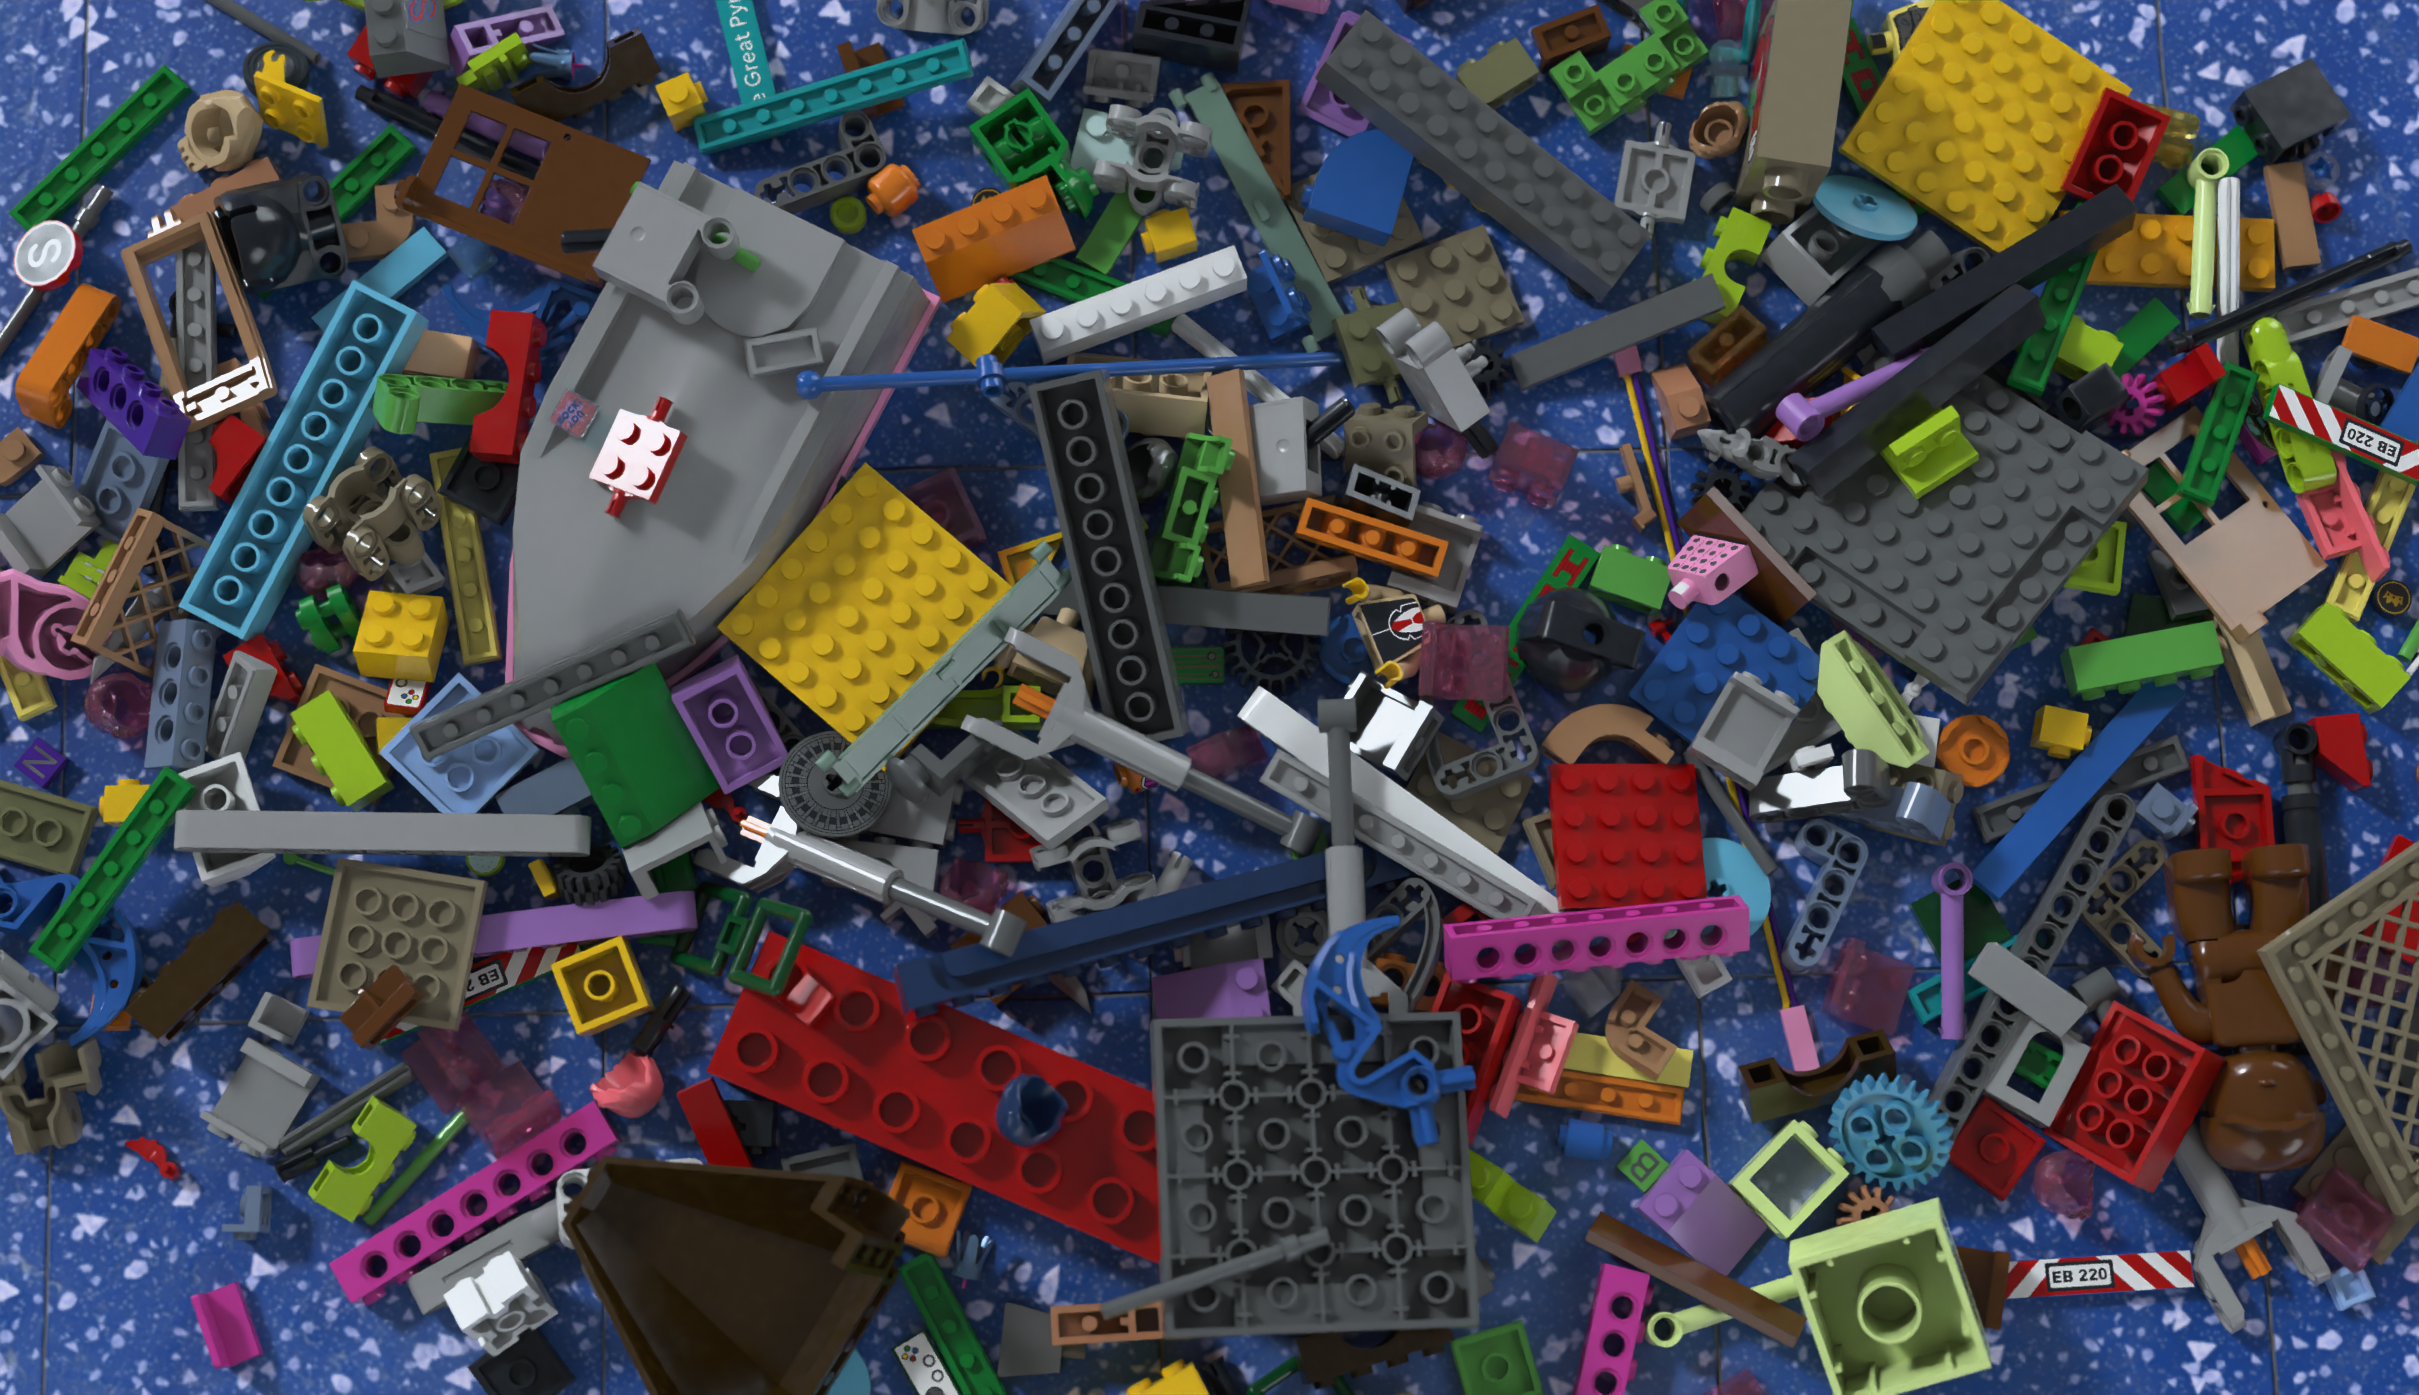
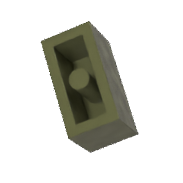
[1455,37,1540,110]

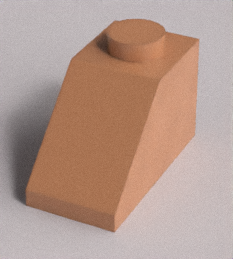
[1650,363,1711,441]

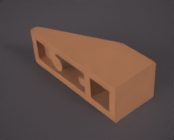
[1050,1301,1162,1346]

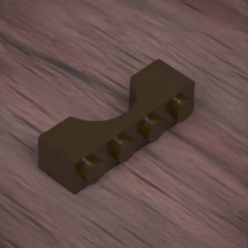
[509,27,661,122]
[1738,1029,1897,1124]
[1290,1328,1454,1390]

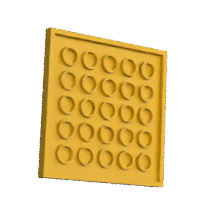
[1838,0,2133,256]
[717,462,1012,774]

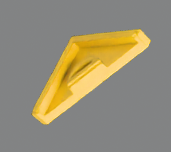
[997,532,1063,587]

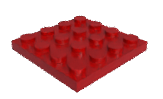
[1547,764,1707,912]

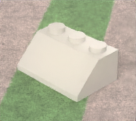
[179,752,276,888]

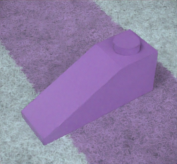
[448,5,565,77]

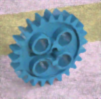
[1828,1073,1954,1191]

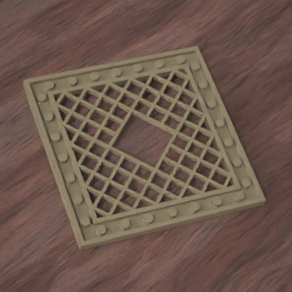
[2257,841,2419,1216]

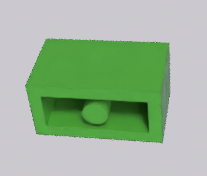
[1588,544,1671,617]

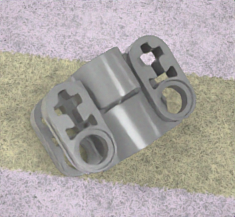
[876,0,989,35]
[1093,104,1213,216]
[1029,818,1159,923]

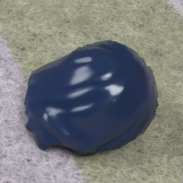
[995,1074,1069,1148]

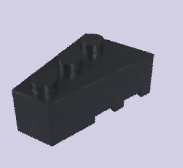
[1133,0,1252,74]

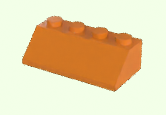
[912,175,1076,304]

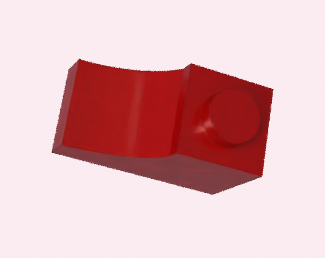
[2149,342,2227,413]
[208,413,267,505]

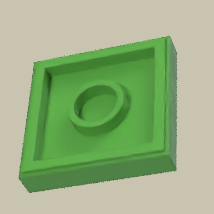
[1449,1320,1544,1395]

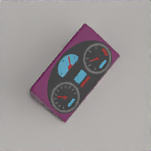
[2238,393,2278,466]

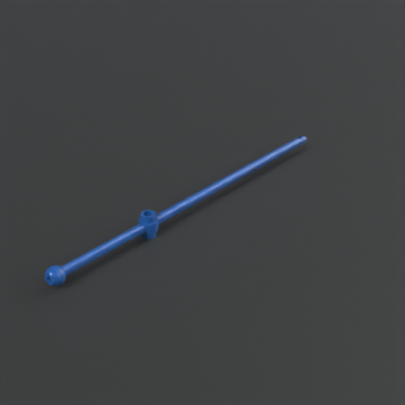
[796,351,1346,400]

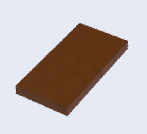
[1676,486,1817,627]

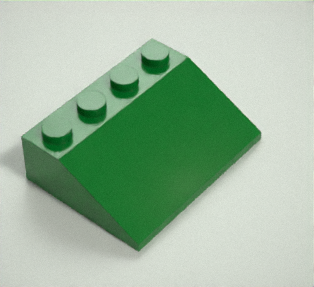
[551,662,720,849]

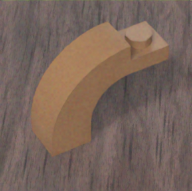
[1538,704,1675,765]

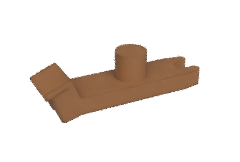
[1615,443,1657,534]

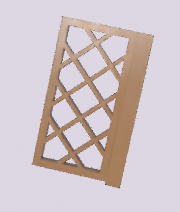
[1199,494,1358,595]
[70,508,212,679]

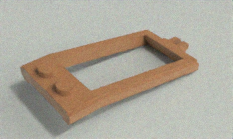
[120,209,278,433]

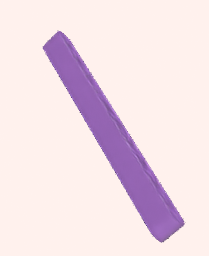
[290,891,698,979]

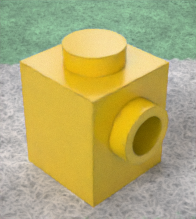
[655,72,708,132]
[1140,207,1197,264]
[2030,705,2092,759]
[99,779,151,828]

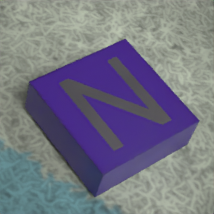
[14,737,70,789]

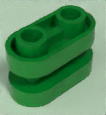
[295,583,363,655]

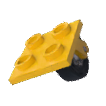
[243,42,329,148]

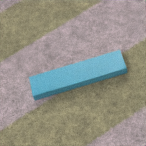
[311,227,449,333]

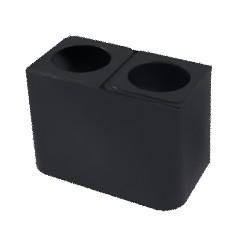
[2045,362,2128,434]

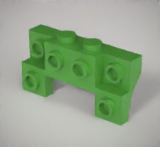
[1549,0,1709,137]
[1150,433,1235,584]

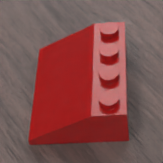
[2042,1001,2226,1193]

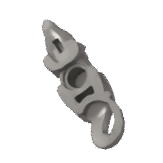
[1697,428,1802,486]

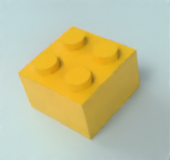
[946,283,1046,367]
[353,590,449,683]
[551,936,655,1038]

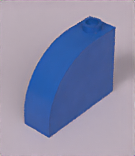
[1300,129,1414,247]

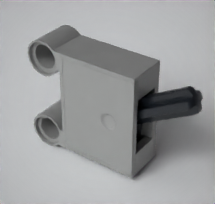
[561,182,740,325]
[1375,308,1498,459]
[1206,396,1355,509]

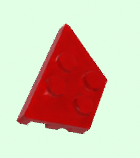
[2190,754,2275,885]

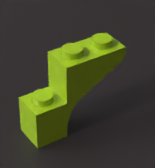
[1469,1149,1557,1244]

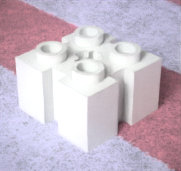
[444,1251,558,1357]

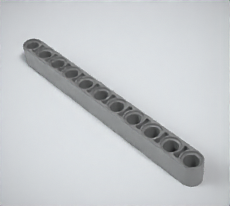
[174,810,591,857]

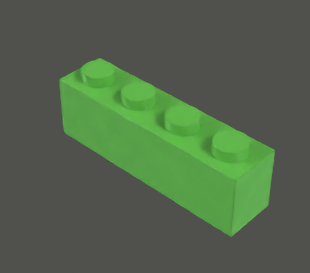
[2060,620,2224,701]

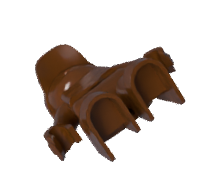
[2127,844,2364,1174]

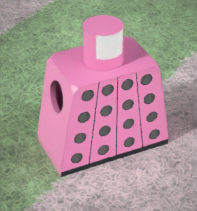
[1667,533,1759,609]

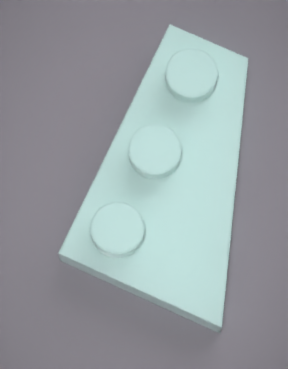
[1070,108,1184,174]

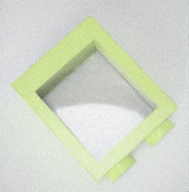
[1726,1119,1850,1239]

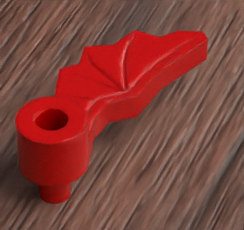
[1648,618,1673,644]
[701,788,749,826]
[125,1137,181,1181]

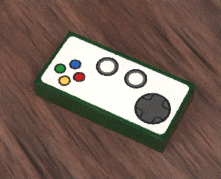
[891,1329,963,1395]

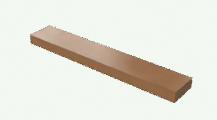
[1206,368,1270,591]

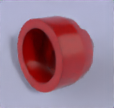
[2310,192,2342,224]

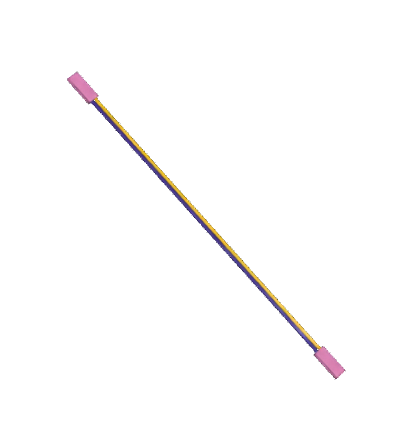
[1607,315,1820,1071]

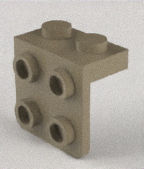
[1344,403,1428,488]
[1863,762,1964,847]

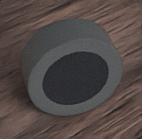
[1700,181,1736,216]

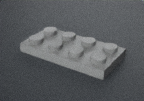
[964,729,1109,851]

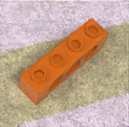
[1294,497,1449,580]

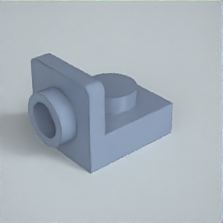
[2135,782,2199,841]
[222,1186,273,1240]

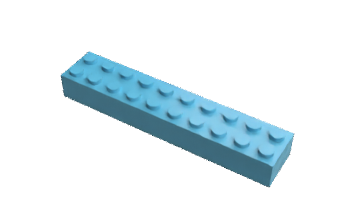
[179,280,429,641]

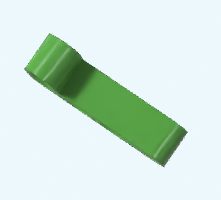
[372,373,508,434]

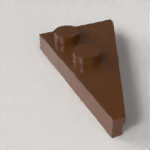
[1221,80,1292,201]

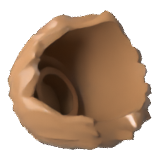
[1689,100,1750,159]

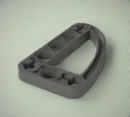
[1419,609,1540,801]
[1289,878,1444,1014]

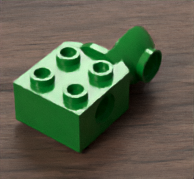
[969,88,1099,220]

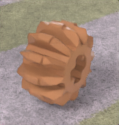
[1835,1185,1895,1226]

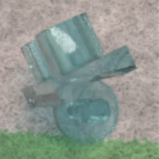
[1702,39,1748,99]

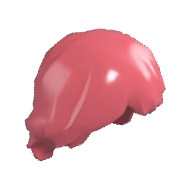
[590,1049,664,1118]

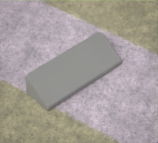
[205,651,277,761]
[1967,942,2088,1038]

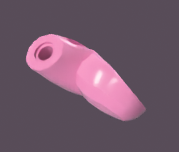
[0,568,112,680]

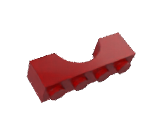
[469,310,547,464]

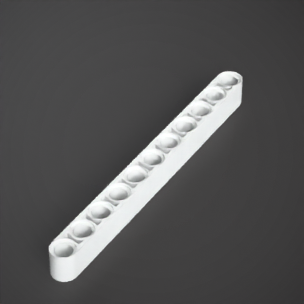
[1237,686,1567,949]

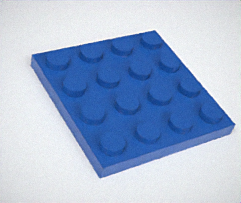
[1626,593,1820,744]

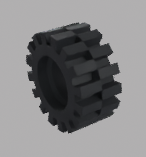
[554,842,627,906]

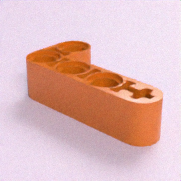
[15,283,121,429]

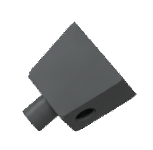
[997,1302,1087,1377]

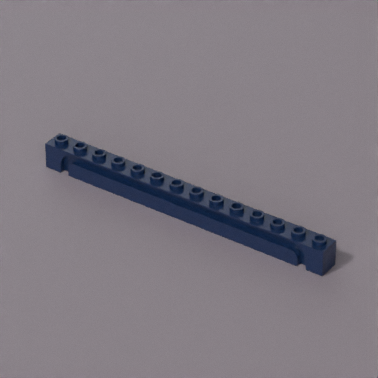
[892,843,1411,1018]

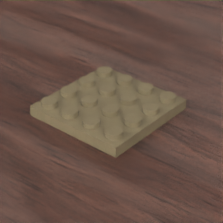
[307,857,488,1032]

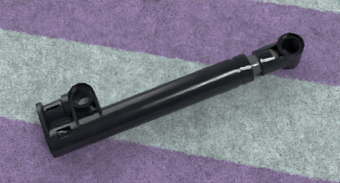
[2273,722,2342,1057]

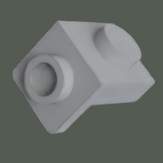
[879,901,939,939]

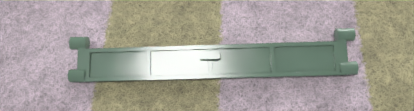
[1168,72,1344,353]
[815,540,1072,799]

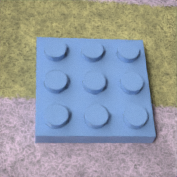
[379,673,541,814]

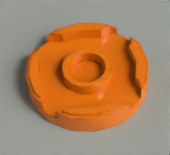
[1936,715,2010,788]

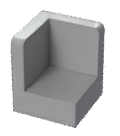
[248,992,311,1045]

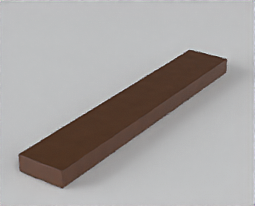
[1585,1211,1807,1348]

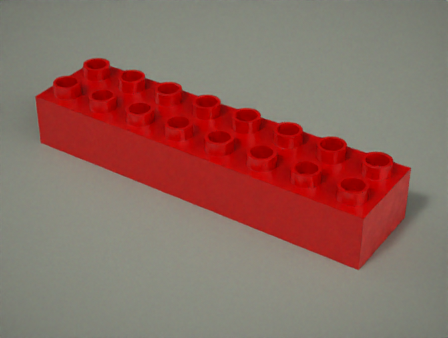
[706,931,1161,1264]

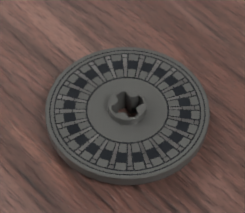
[778,731,892,839]

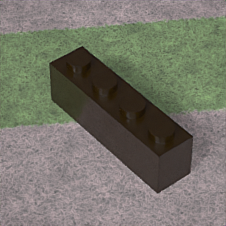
[125,901,275,1048]

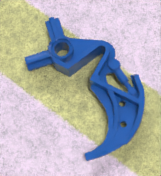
[441,276,601,358]
[0,874,145,1049]
[1301,915,1476,1147]

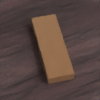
[2263,161,2321,271]

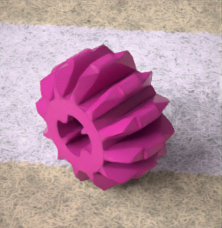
[2107,373,2165,435]

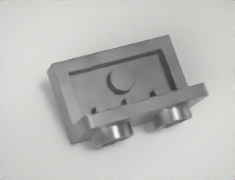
[1083,47,1161,108]

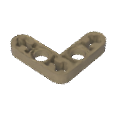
[2079,839,2165,979]

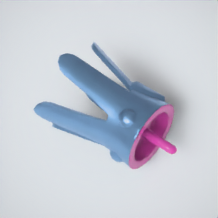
[529,44,585,80]
[951,1230,995,1289]

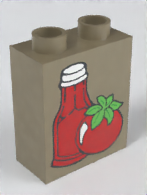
[1733,0,1852,225]

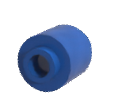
[1556,1118,1613,1162]

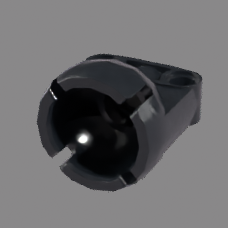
[214,172,348,295]
[1515,587,1646,694]

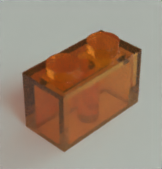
[1687,305,1768,388]

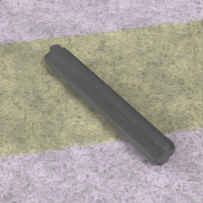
[278,1062,416,1157]

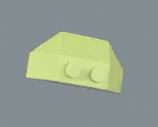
[1817,630,1930,768]

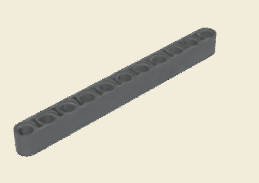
[1913,793,2136,1148]

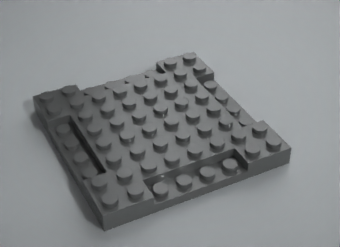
[1742,349,2149,706]
[1150,1012,1480,1340]

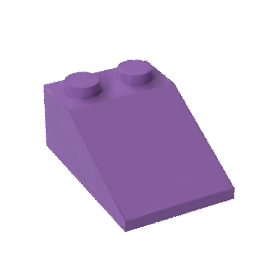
[1297,10,1412,137]
[671,654,789,795]
[1151,958,1271,1019]
[1632,1149,1768,1276]

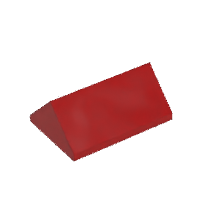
[2060,87,2171,202]

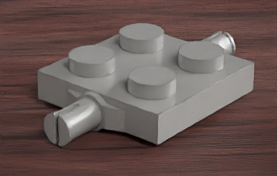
[1614,122,1696,242]

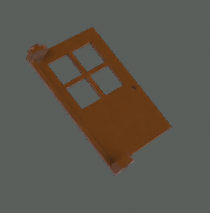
[394,84,651,289]

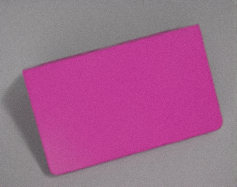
[191,1282,264,1369]

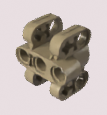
[302,446,442,581]

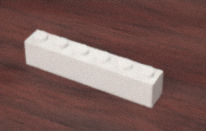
[1029,245,1247,365]

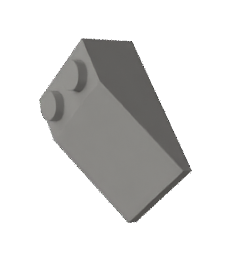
[1760,205,1884,307]

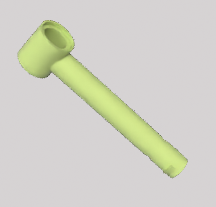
[2186,148,2229,319]
[1643,1275,1799,1347]

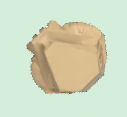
[177,90,263,172]

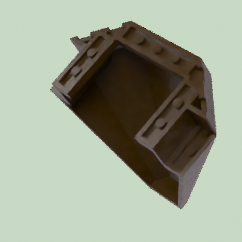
[562,1156,911,1395]

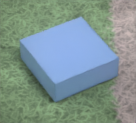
[2325,1261,2376,1311]

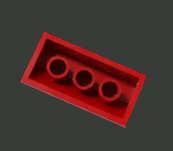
[1430,972,1525,1146]

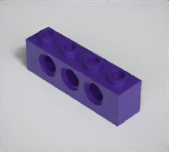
[76,347,191,460]

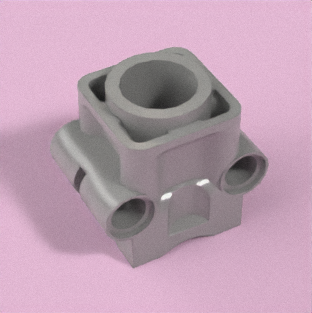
[0,950,60,1080]

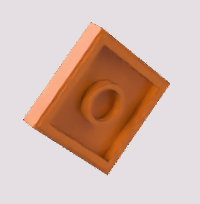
[888,1161,972,1259]

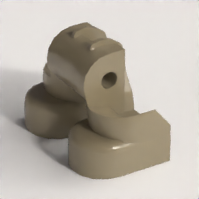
[0,1036,102,1155]

